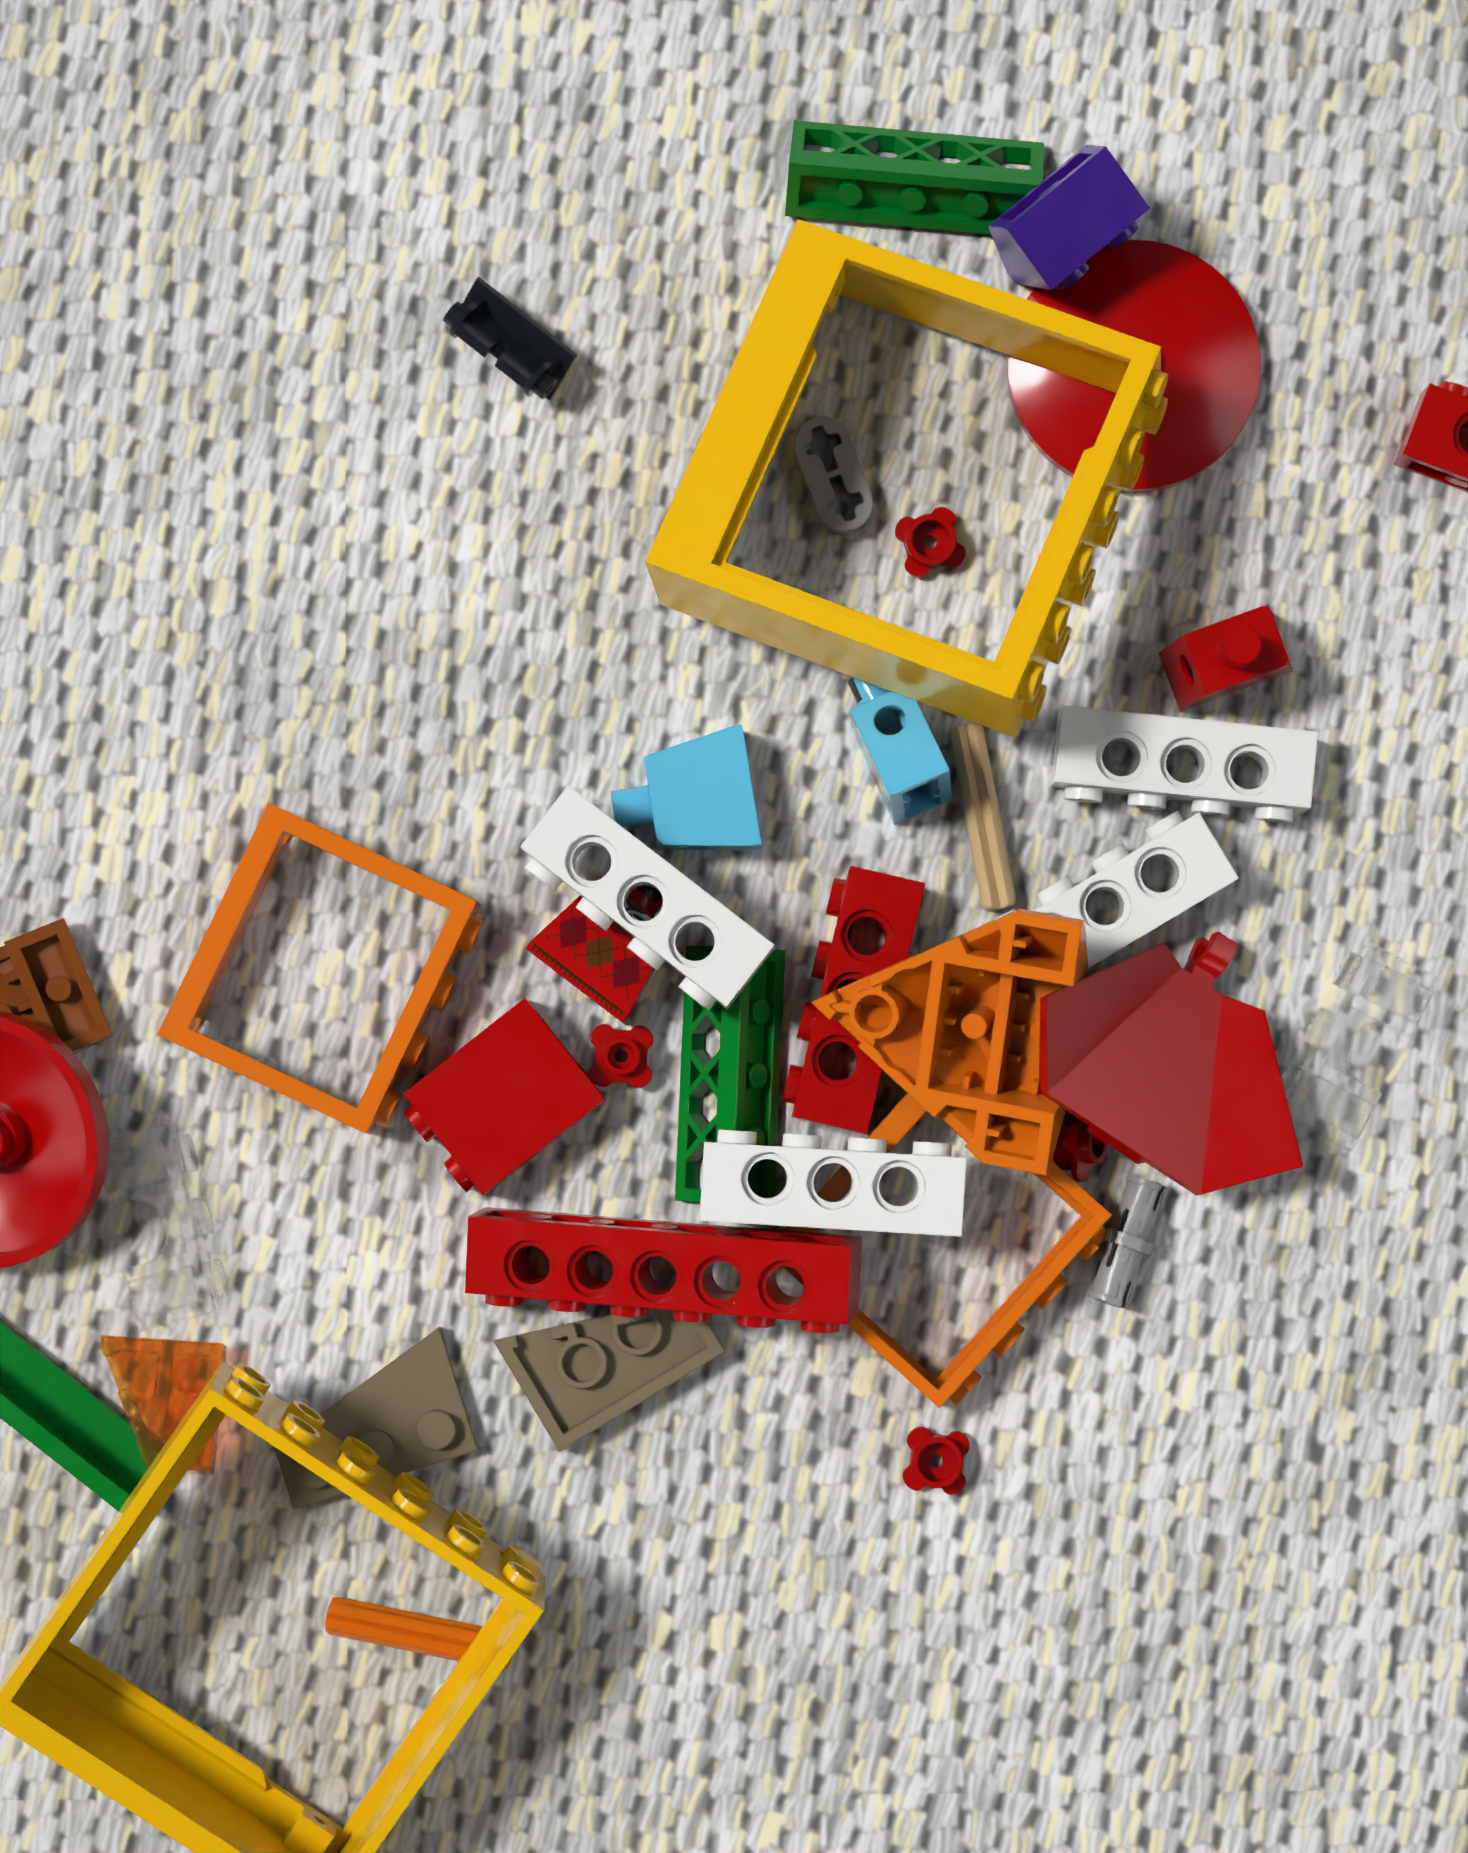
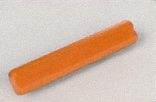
[325,1597,512,1671]

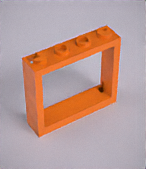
[157,802,485,1134]
[782,1093,1112,1408]

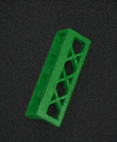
[785,120,1044,234]
[675,946,785,1202]
[0,1318,163,1512]

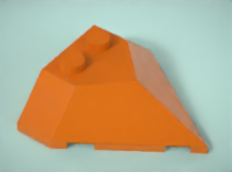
[811,909,1088,1176]

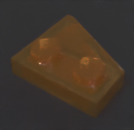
[100,1335,227,1475]

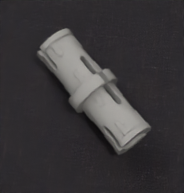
[1088,1175,1167,1310]

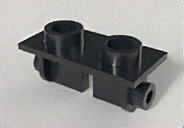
[443,277,577,400]

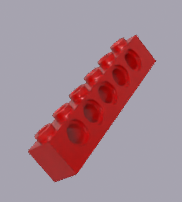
[465,1207,862,1333]

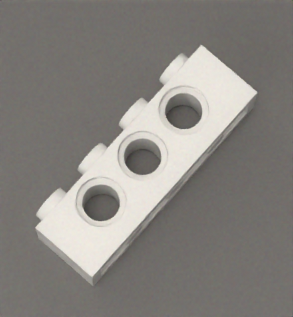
[1050,705,1318,823]
[520,785,775,1010]
[994,811,1239,968]
[699,1130,966,1237]

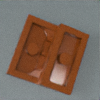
[0,918,113,1054]

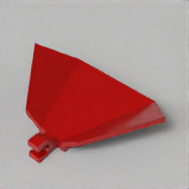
[1039,931,1303,1196]

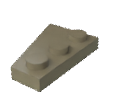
[493,1308,725,1452]
[274,1327,479,1510]

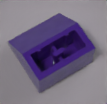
[988,145,1150,290]

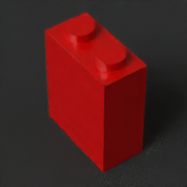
[403,998,607,1195]

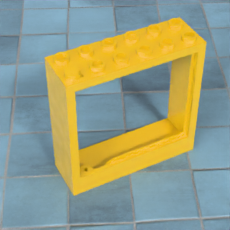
[645,219,1168,738]
[0,1361,545,1853]

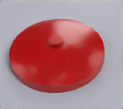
[1007,240,1261,493]
[0,1011,109,1268]

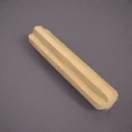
[949,723,1016,911]

